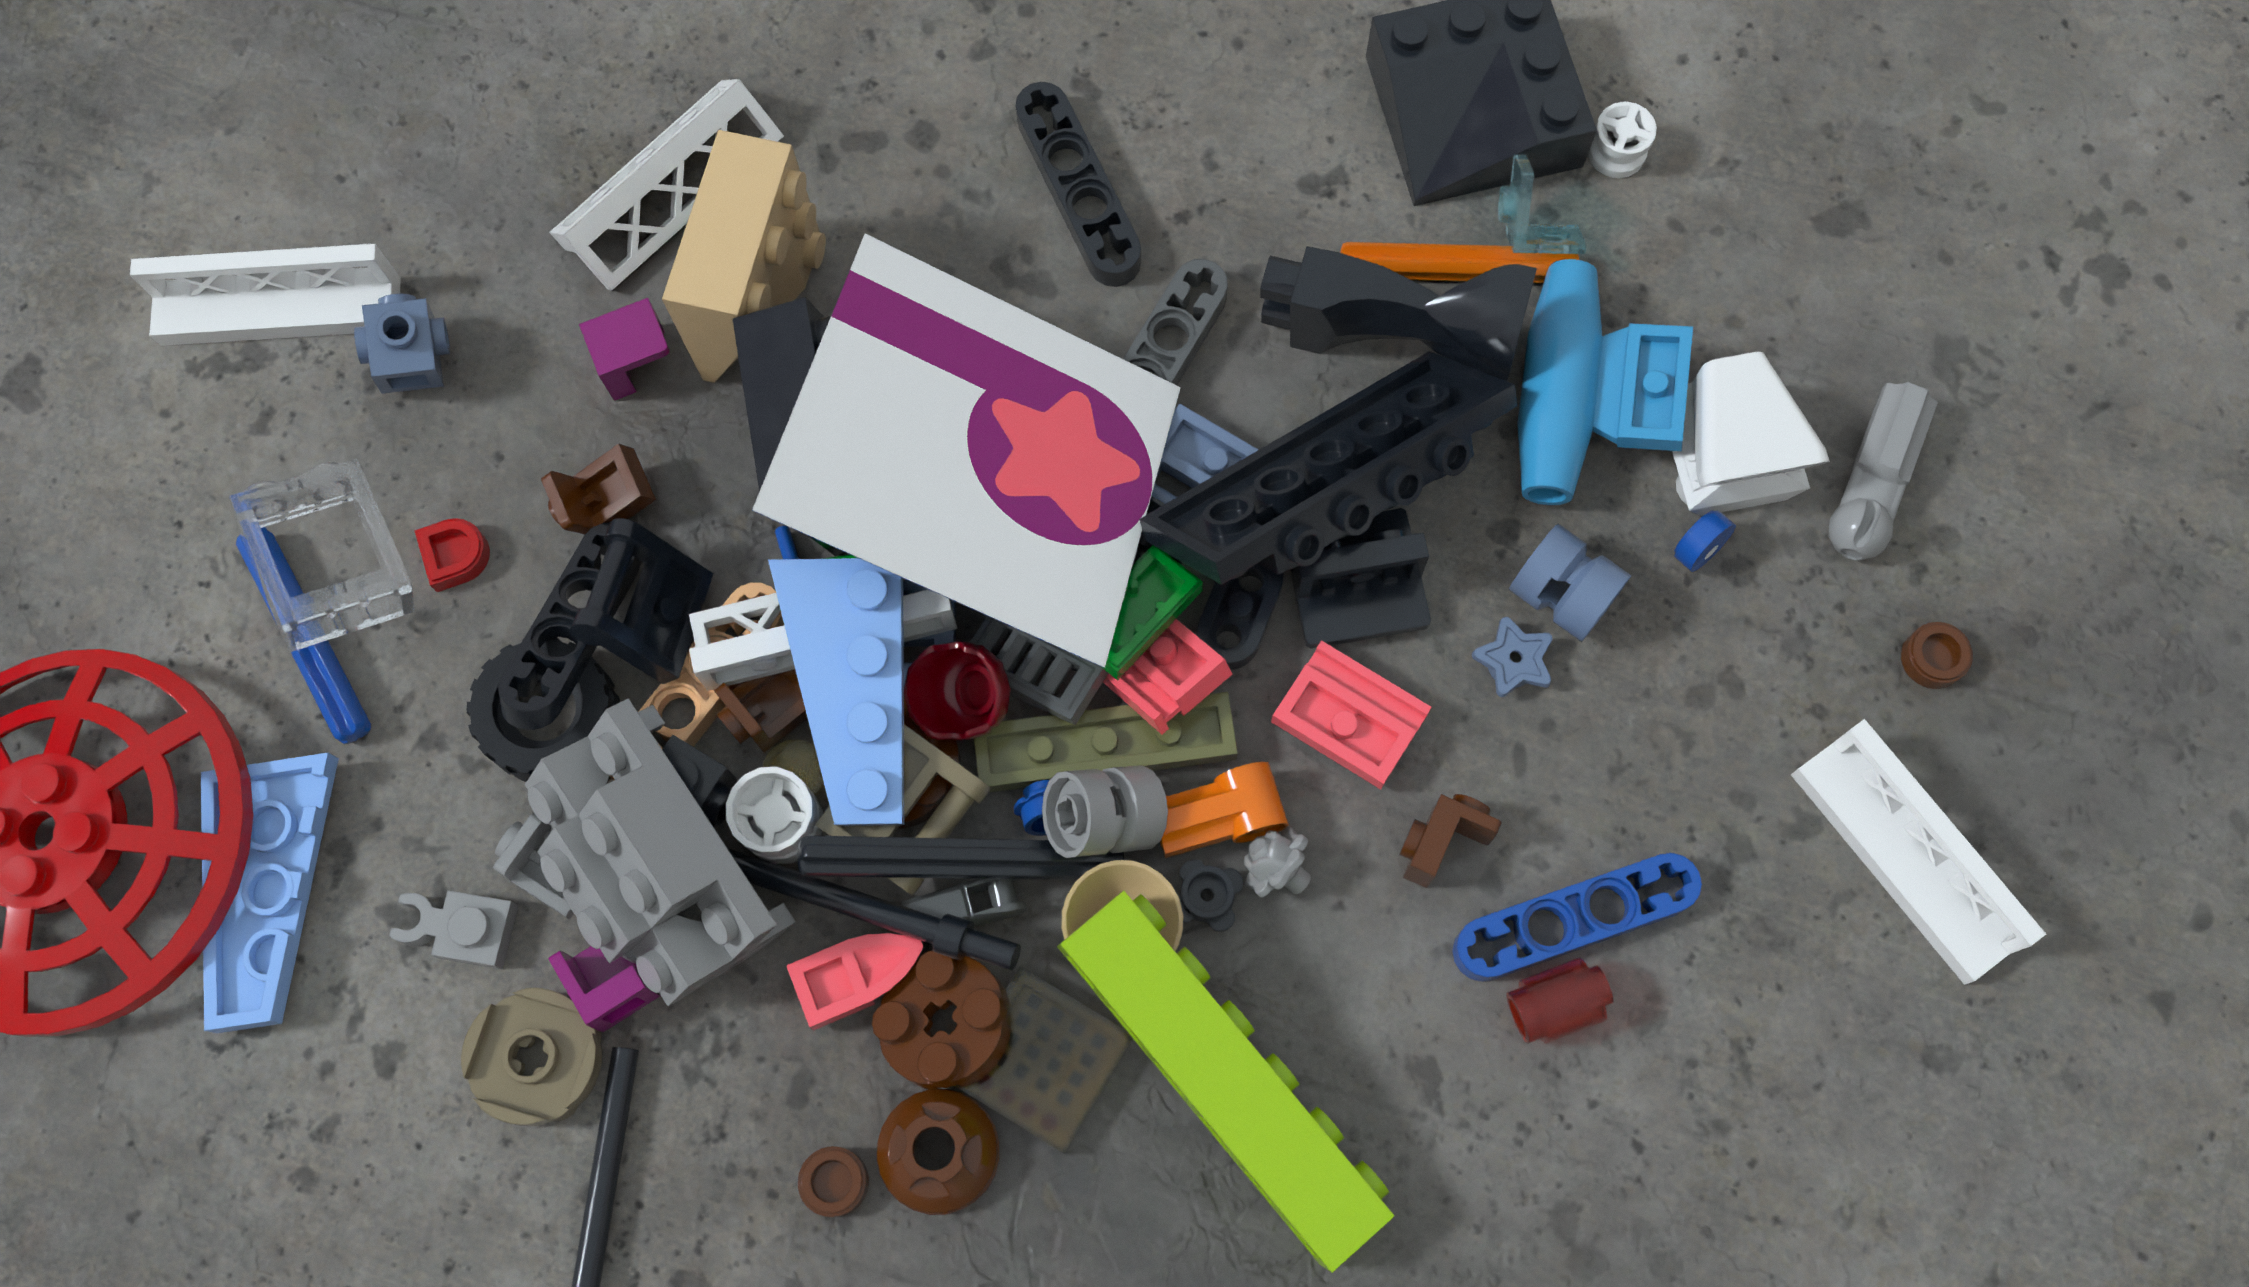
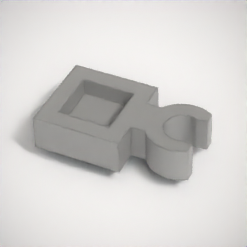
[389,891,519,970]

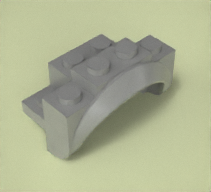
[525,698,796,1007]

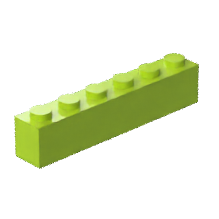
[1057,891,1394,1273]

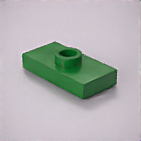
[1100,545,1203,681]

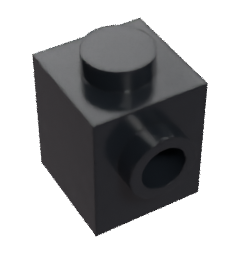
[662,735,738,828]

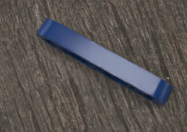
[1452,853,1702,982]

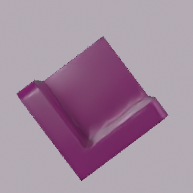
[579,298,670,401]
[548,946,660,1032]

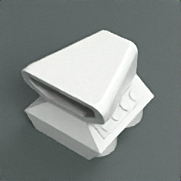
[1672,352,1830,516]

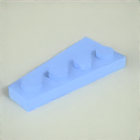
[768,558,904,826]
[201,753,339,1034]

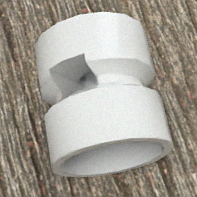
[726,767,823,864]

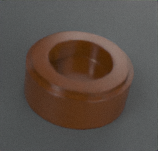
[1901,622,1973,689]
[798,1146,869,1217]

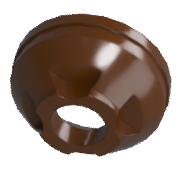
[877,1089,1000,1215]

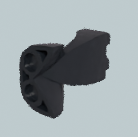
[1260,246,1537,381]

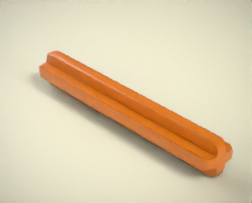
[1340,242,1579,283]

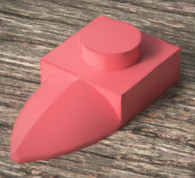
[786,933,924,1030]

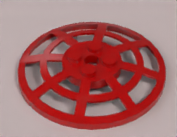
[0,649,253,1037]

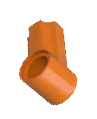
[1160,762,1289,858]

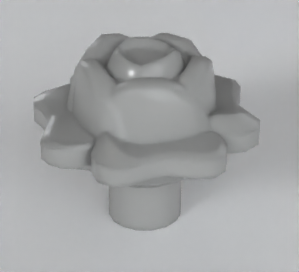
[1244,827,1311,897]

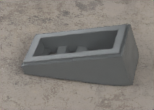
[970,616,1108,725]

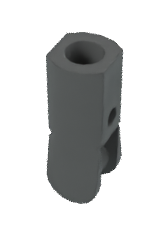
[901,879,1027,942]

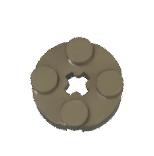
[461,988,602,1127]

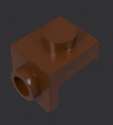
[541,443,656,535]
[714,669,808,753]
[1399,794,1502,888]

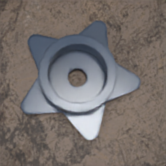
[1472,617,1553,697]

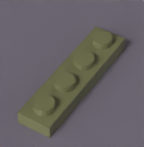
[974,692,1238,793]

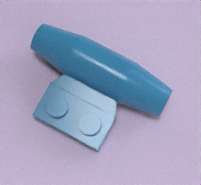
[1517,259,1693,505]

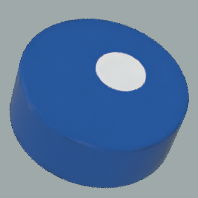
[1674,510,1736,572]

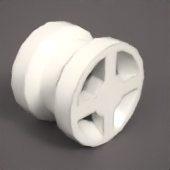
[1588,101,1657,178]

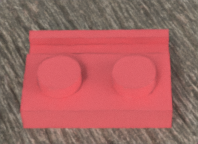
[1103,619,1233,735]
[1271,640,1432,790]

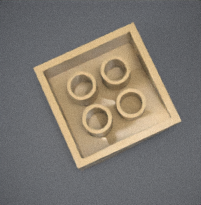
[662,130,826,383]

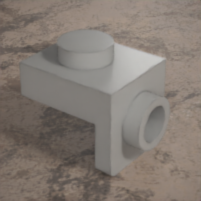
[493,813,574,920]

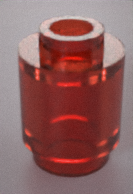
[1506,957,1614,1044]

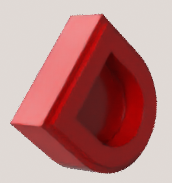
[414,518,490,592]

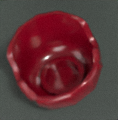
[904,642,1011,740]

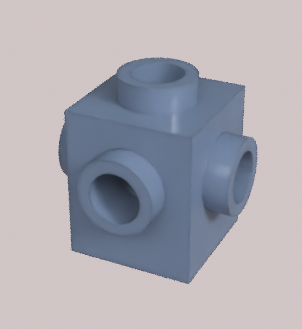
[354,294,450,394]

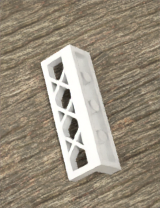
[549,79,784,290]
[130,244,401,346]
[689,578,957,691]
[1791,719,2046,985]

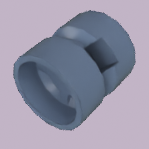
[1509,524,1632,642]

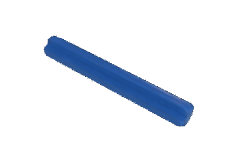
[236,526,371,744]

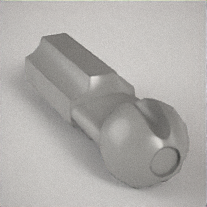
[1828,382,1938,560]

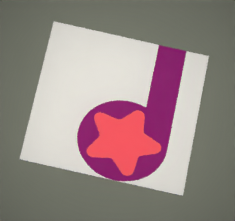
[752,234,1181,668]

